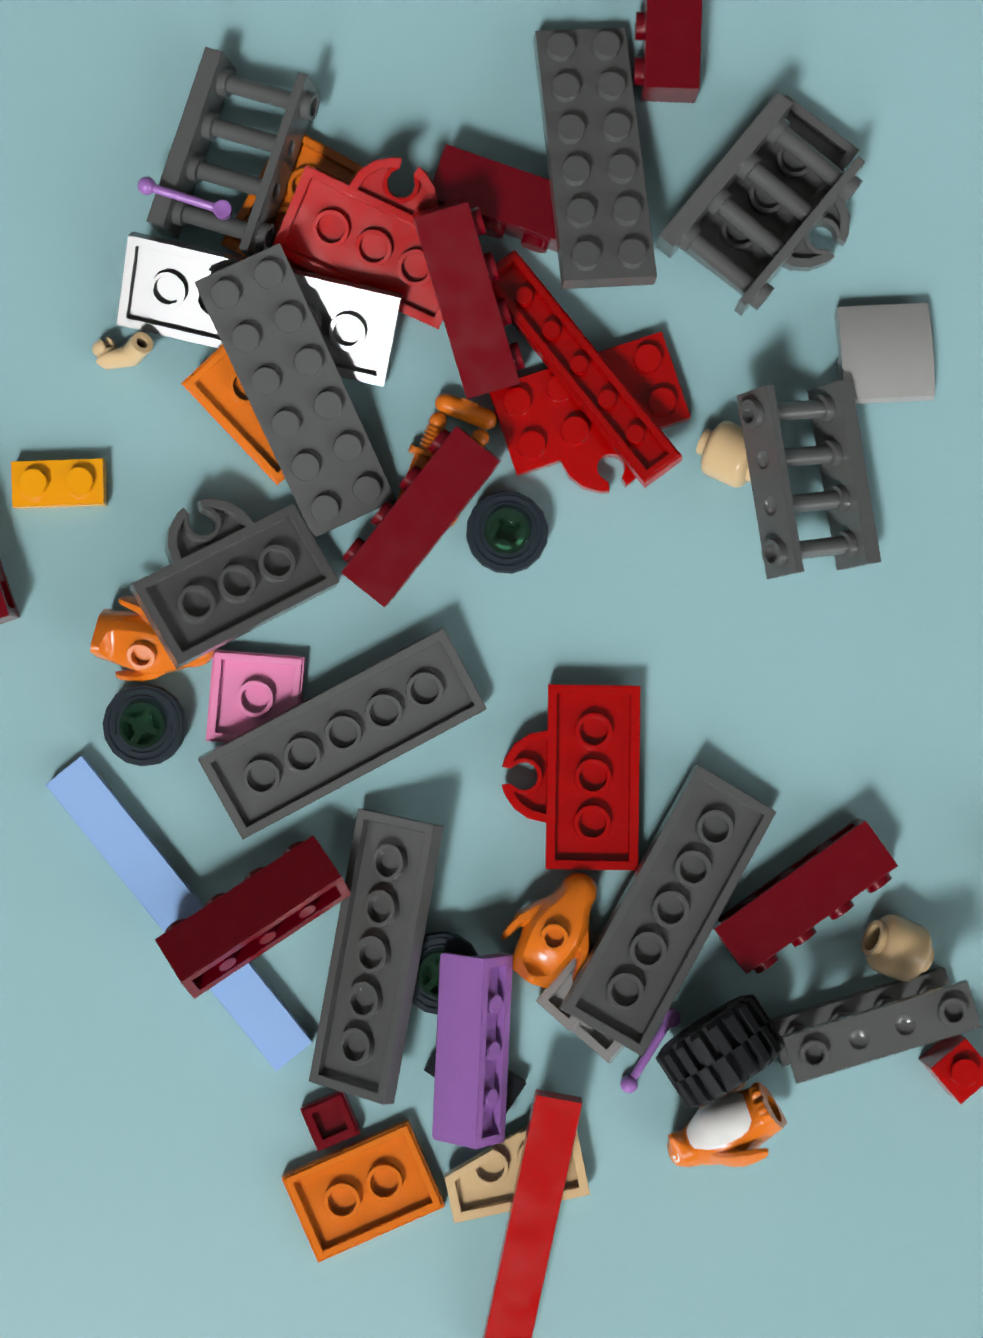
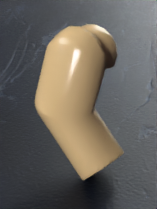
[92,332,153,370]

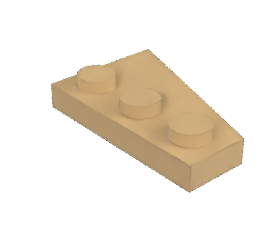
[445,1125,590,1223]

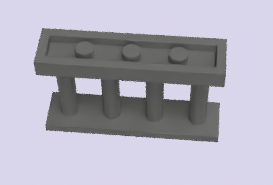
[146,47,320,257]
[656,92,865,316]
[737,380,881,579]
[770,967,982,1084]

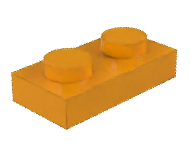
[11,458,107,509]

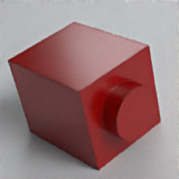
[918,1034,983,1104]

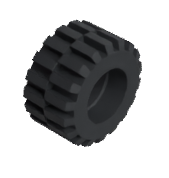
[656,994,784,1108]

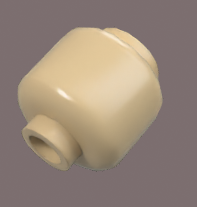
[696,420,751,488]
[861,914,934,982]

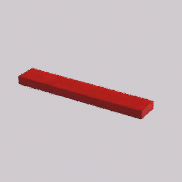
[491,250,682,488]
[482,1089,582,1338]

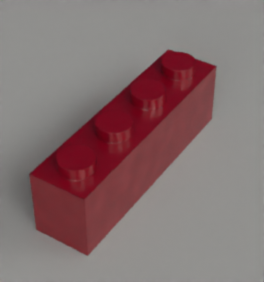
[633,0,702,103]
[433,144,557,253]
[412,197,525,399]
[341,426,502,608]
[713,818,898,974]
[155,835,351,999]

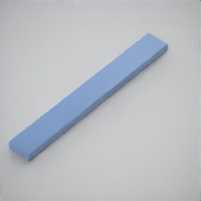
[46,755,313,1071]

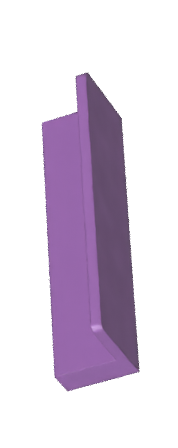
[432,952,513,1149]

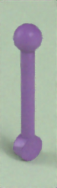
[137,177,232,220]
[620,1008,681,1093]

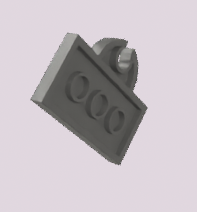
[685,95,859,296]
[130,498,339,669]

